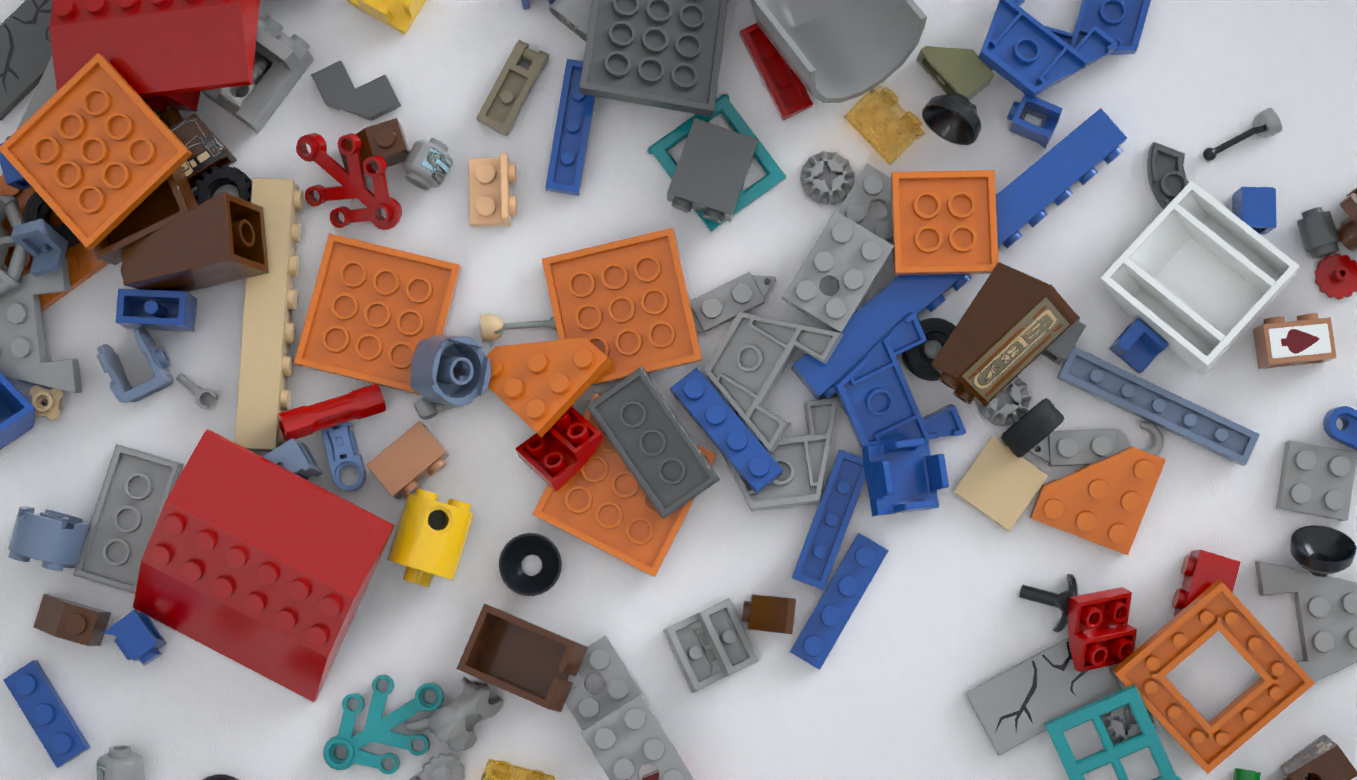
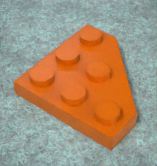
[486,337,612,437]
[1029,446,1166,555]

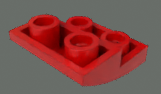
[515,406,604,492]
[1068,587,1137,672]

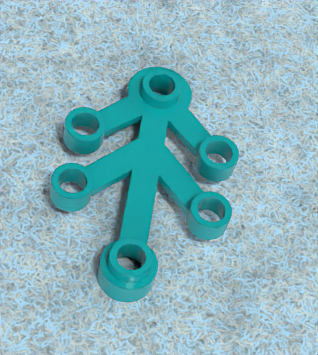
[323,675,444,774]

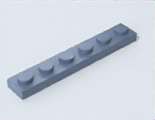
[1057,347,1260,466]

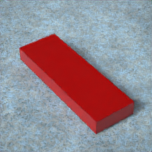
[739,23,813,121]

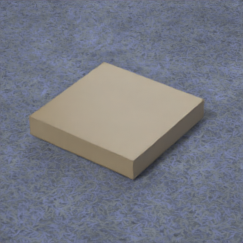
[952,436,1048,532]

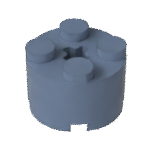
[410,335,491,406]
[8,506,90,571]

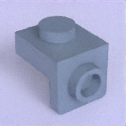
[11,219,68,277]

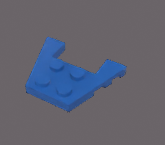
[978,0,1119,98]
[1045,0,1151,55]
[833,312,966,448]

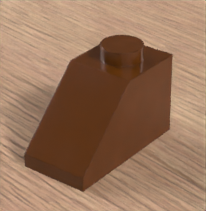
[339,118,410,174]
[33,594,111,646]
[742,594,796,634]

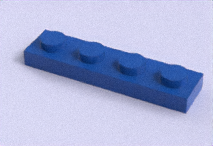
[545,59,596,196]
[670,367,783,494]
[791,450,866,590]
[789,533,889,670]

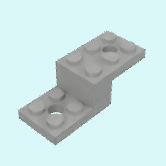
[782,164,894,333]
[565,635,695,780]

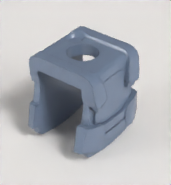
[96,327,174,403]

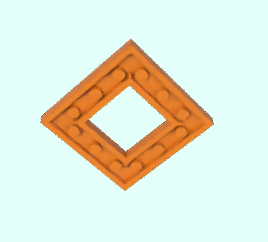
[1113,579,1315,774]

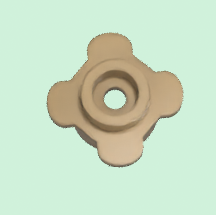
[29,385,64,420]

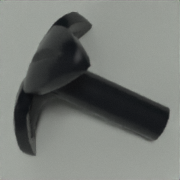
[1019,574,1078,632]

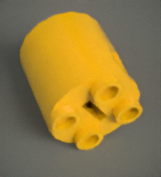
[387,488,474,587]

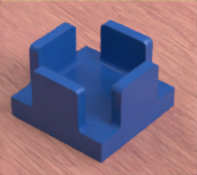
[862,438,949,517]

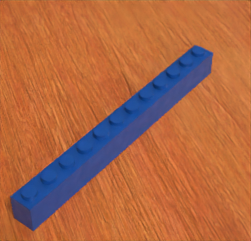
[791,108,1127,400]

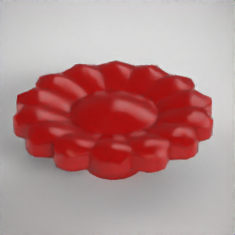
[1314,253,1357,300]

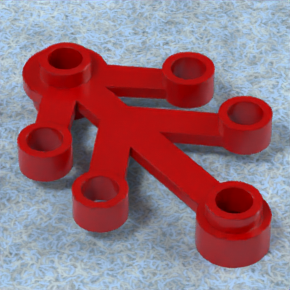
[296,133,402,230]

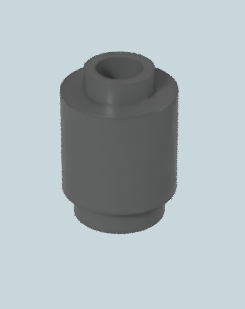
[1297,207,1340,259]

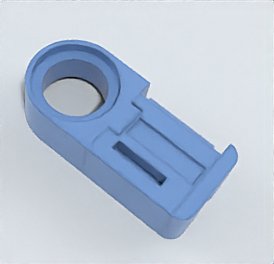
[321,422,366,492]

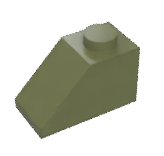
[916,46,995,101]

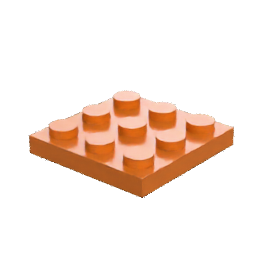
[891,170,998,275]

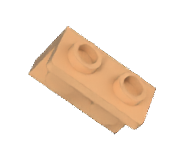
[469,153,517,227]

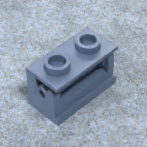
[262,438,323,480]

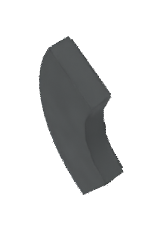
[1147,142,1189,210]

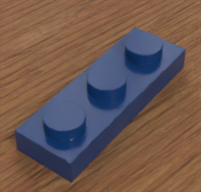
[3,660,91,768]

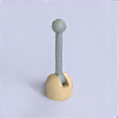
[480,314,557,342]

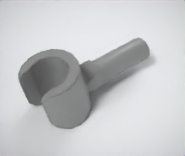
[176,373,218,409]
[414,398,464,420]

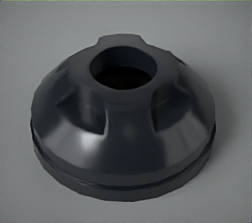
[922,93,981,145]
[1290,525,1356,577]
[499,533,562,596]

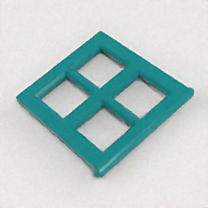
[648,94,786,232]
[1044,684,1181,780]

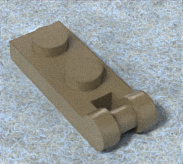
[476,40,550,136]

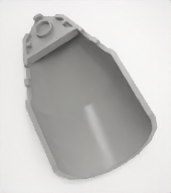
[750,0,927,103]

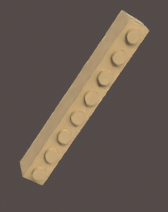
[234,178,304,452]

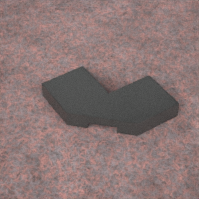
[311,60,401,121]

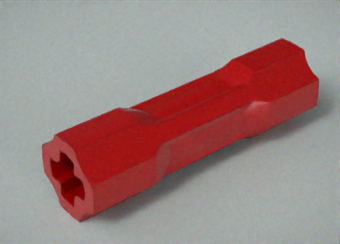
[277,384,386,442]

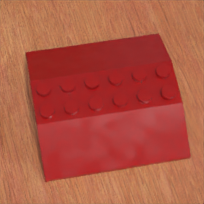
[49,0,260,98]
[133,429,395,702]

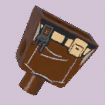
[159,107,237,189]
[1280,735,1357,780]

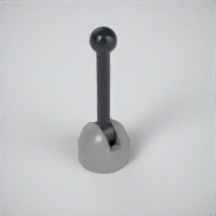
[1203,108,1282,161]

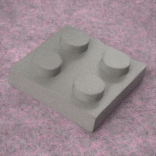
[1276,441,1357,521]

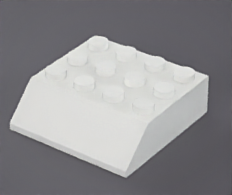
[1100,181,1300,376]

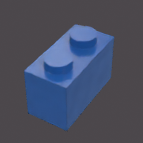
[115,289,197,332]

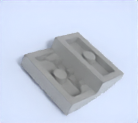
[663,598,759,693]

